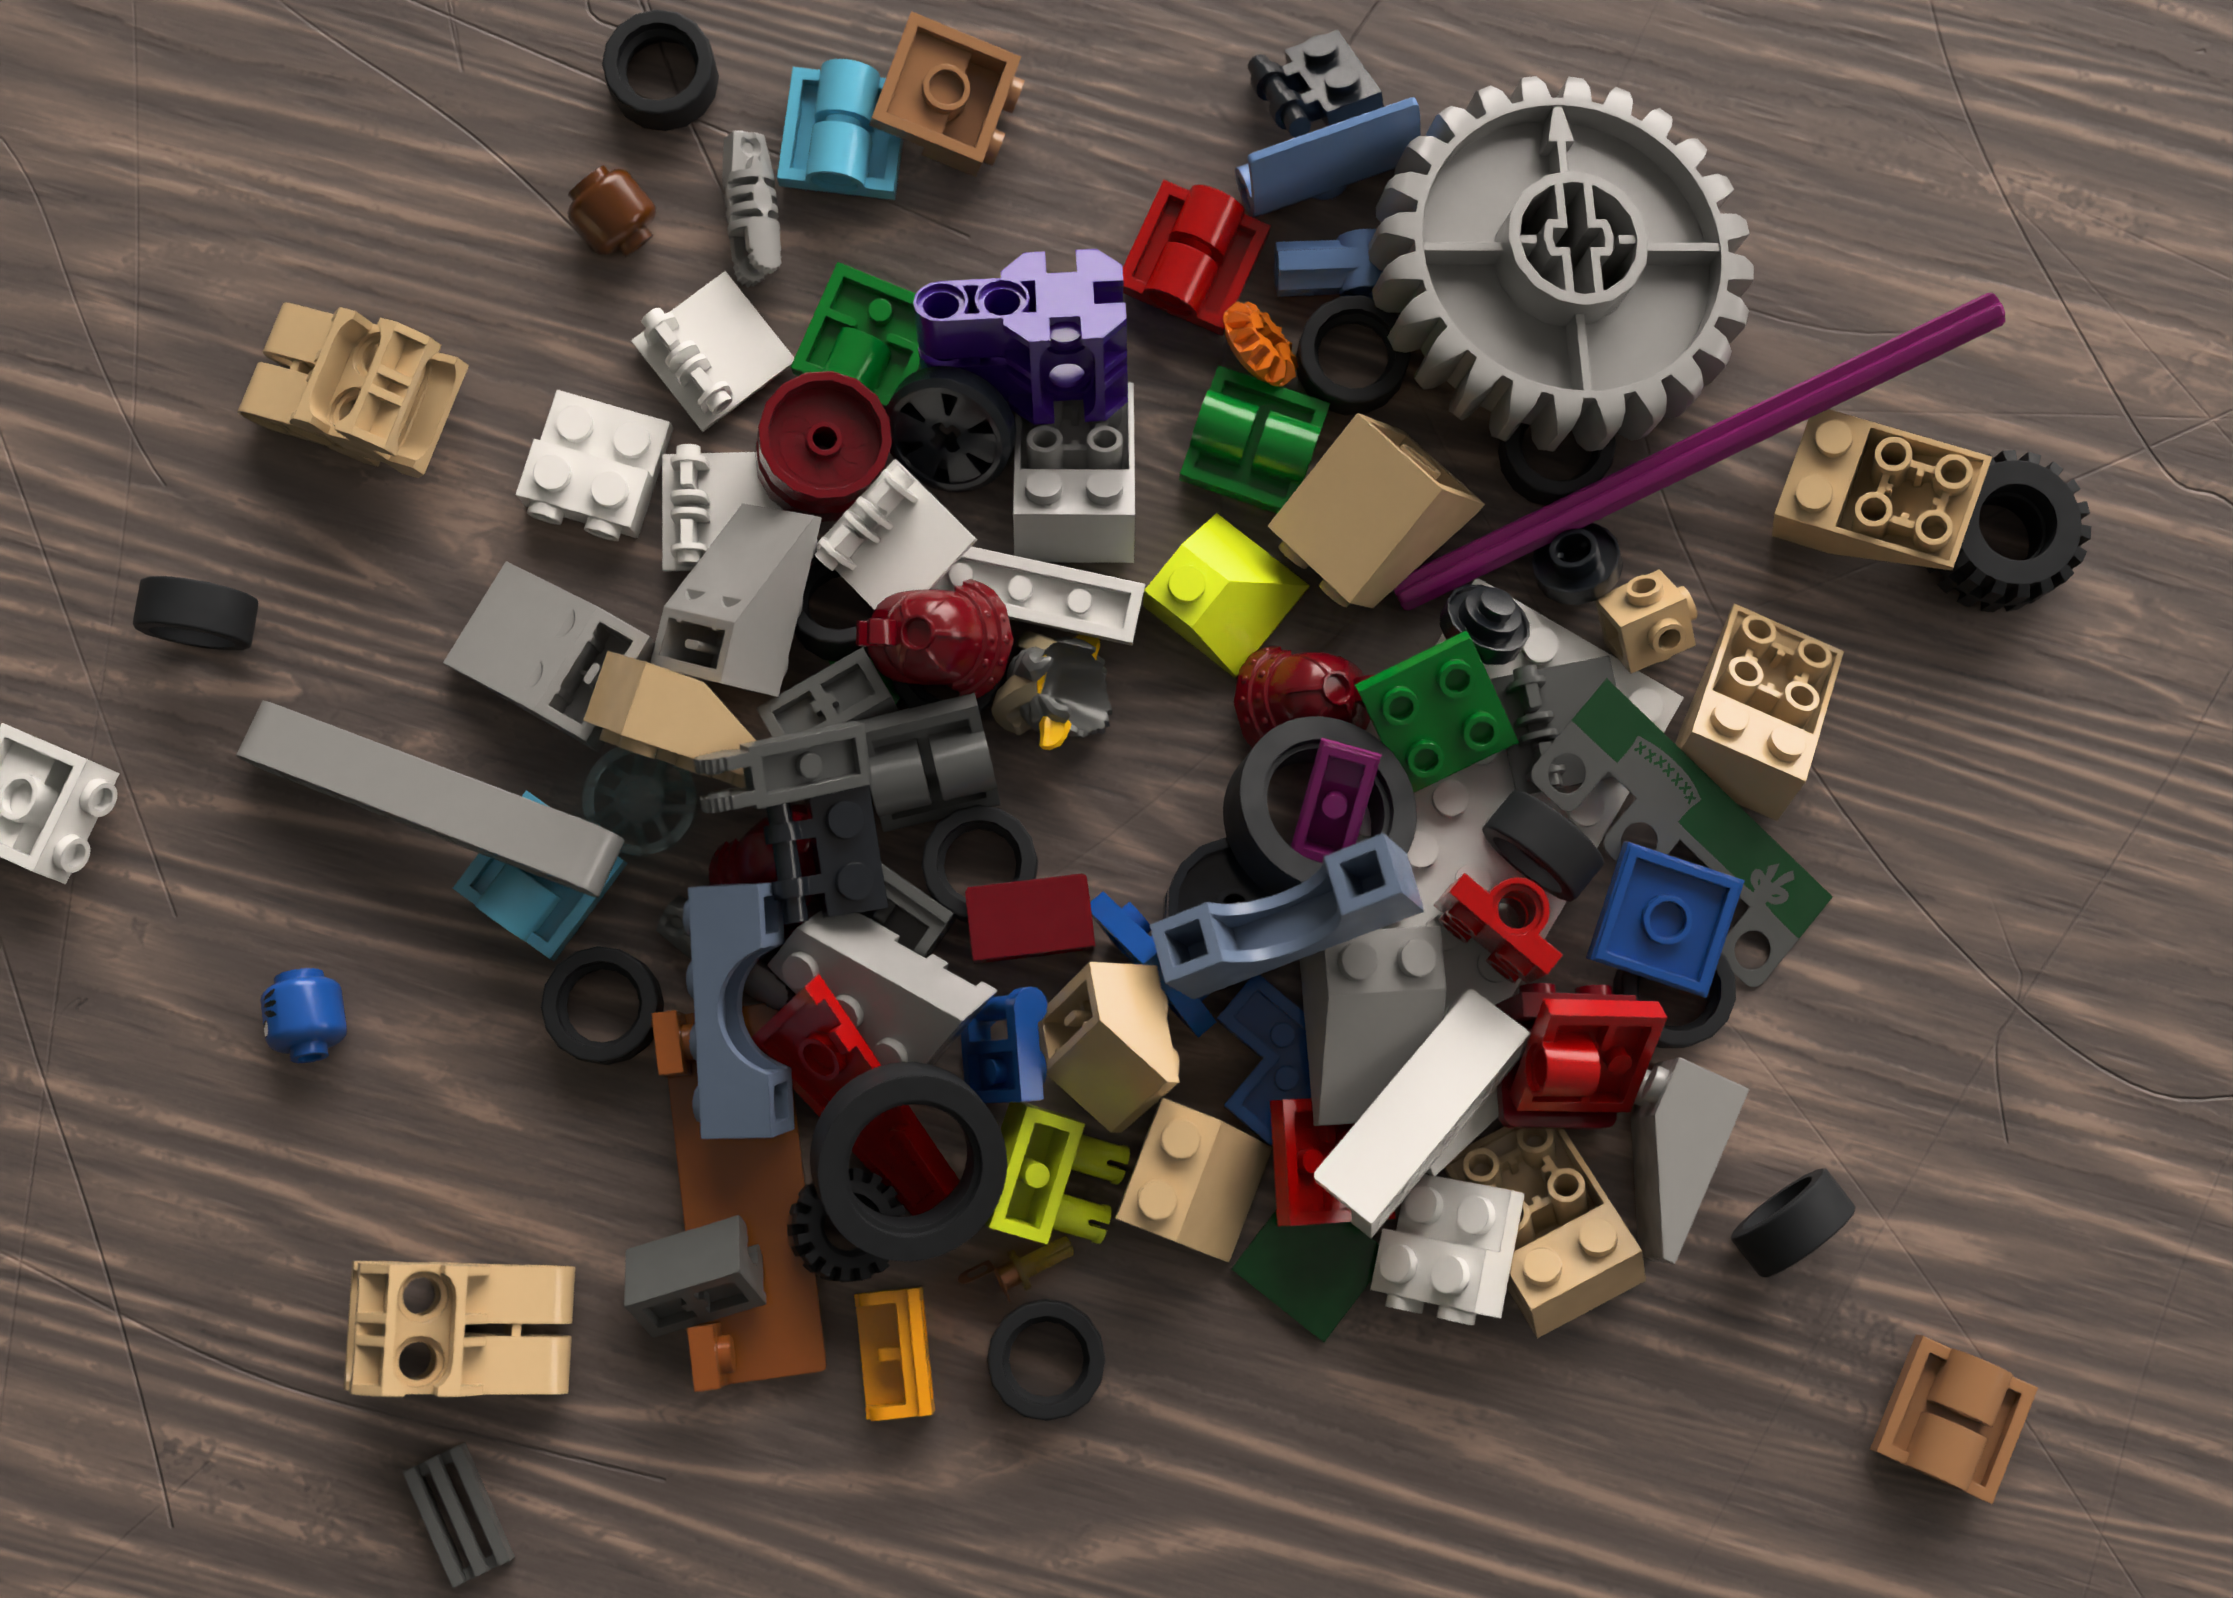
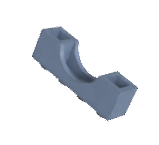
[1150,833,1425,1000]
[683,882,795,1139]

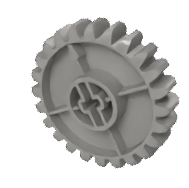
[1368,76,1754,452]

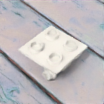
[631,271,794,432]
[662,444,782,571]
[815,459,977,610]

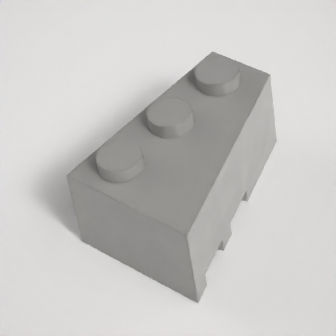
[767,910,998,1065]

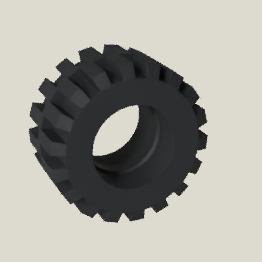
[1926,450,2092,613]

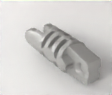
[722,131,782,288]

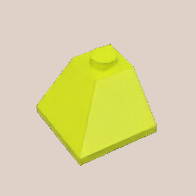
[1143,513,1310,679]

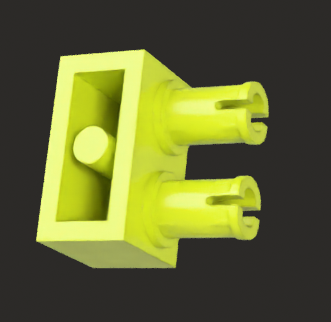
[985,1102,1130,1245]

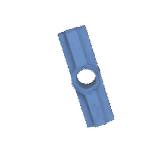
[1274,229,1383,299]

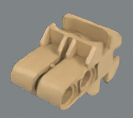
[238,303,469,478]
[343,1261,575,1397]

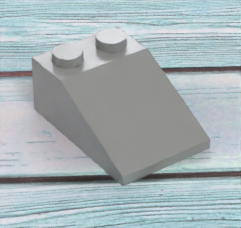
[1300,926,1447,1126]
[1631,1057,1749,1264]

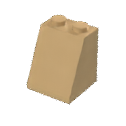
[1268,413,1485,608]
[1114,1098,1273,1263]

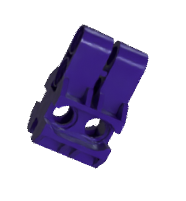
[913,249,1128,425]

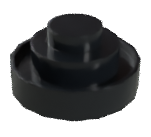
[1532,523,1623,605]
[1439,585,1530,665]

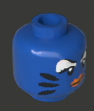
[260,968,347,1063]

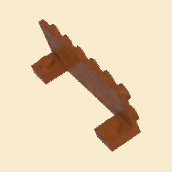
[651,1003,827,1392]

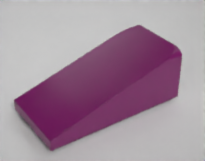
[1291,737,1382,863]

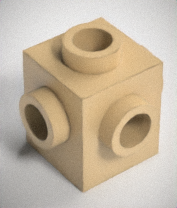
[1595,569,1697,674]

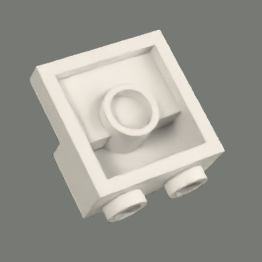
[516,390,674,541]
[0,723,120,884]
[1370,1174,1525,1326]

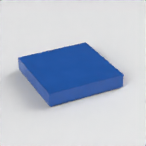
[1586,842,1745,998]

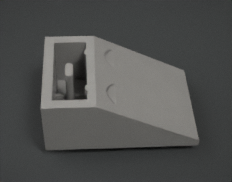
[1013,383,1135,563]
[650,503,822,697]
[443,561,655,753]

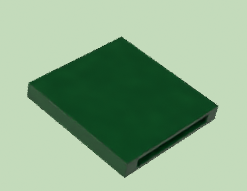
[1231,1210,1379,1342]

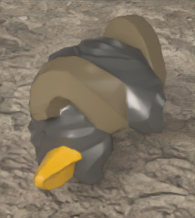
[991,631,1112,750]

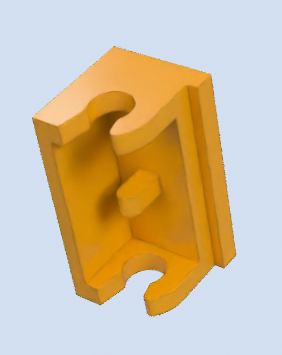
[854,1286,935,1421]

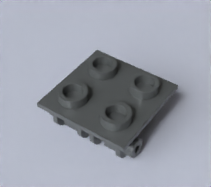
[1491,655,1616,794]

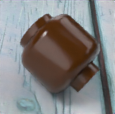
[568,165,656,257]

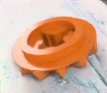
[1223,301,1298,387]

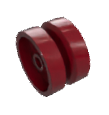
[755,371,892,522]

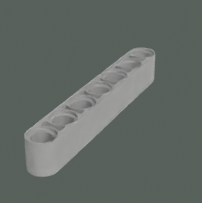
[236,700,625,898]

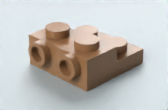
[869,11,1025,177]

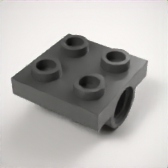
[858,693,1001,832]

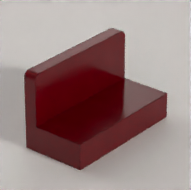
[965,873,1096,964]

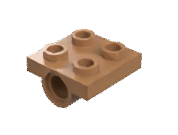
[1870,1335,2038,1504]

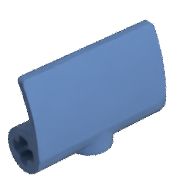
[1235,97,1421,218]

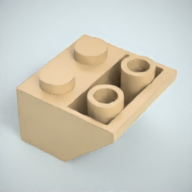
[1038,962,1179,1133]

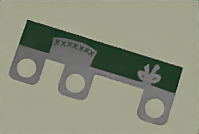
[1531,678,1833,987]

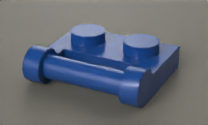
[961,987,1048,1103]

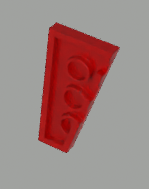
[751,974,960,1216]

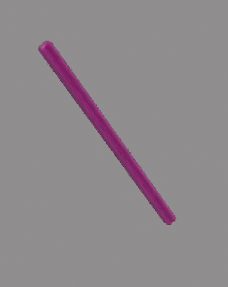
[1394,293,2006,610]

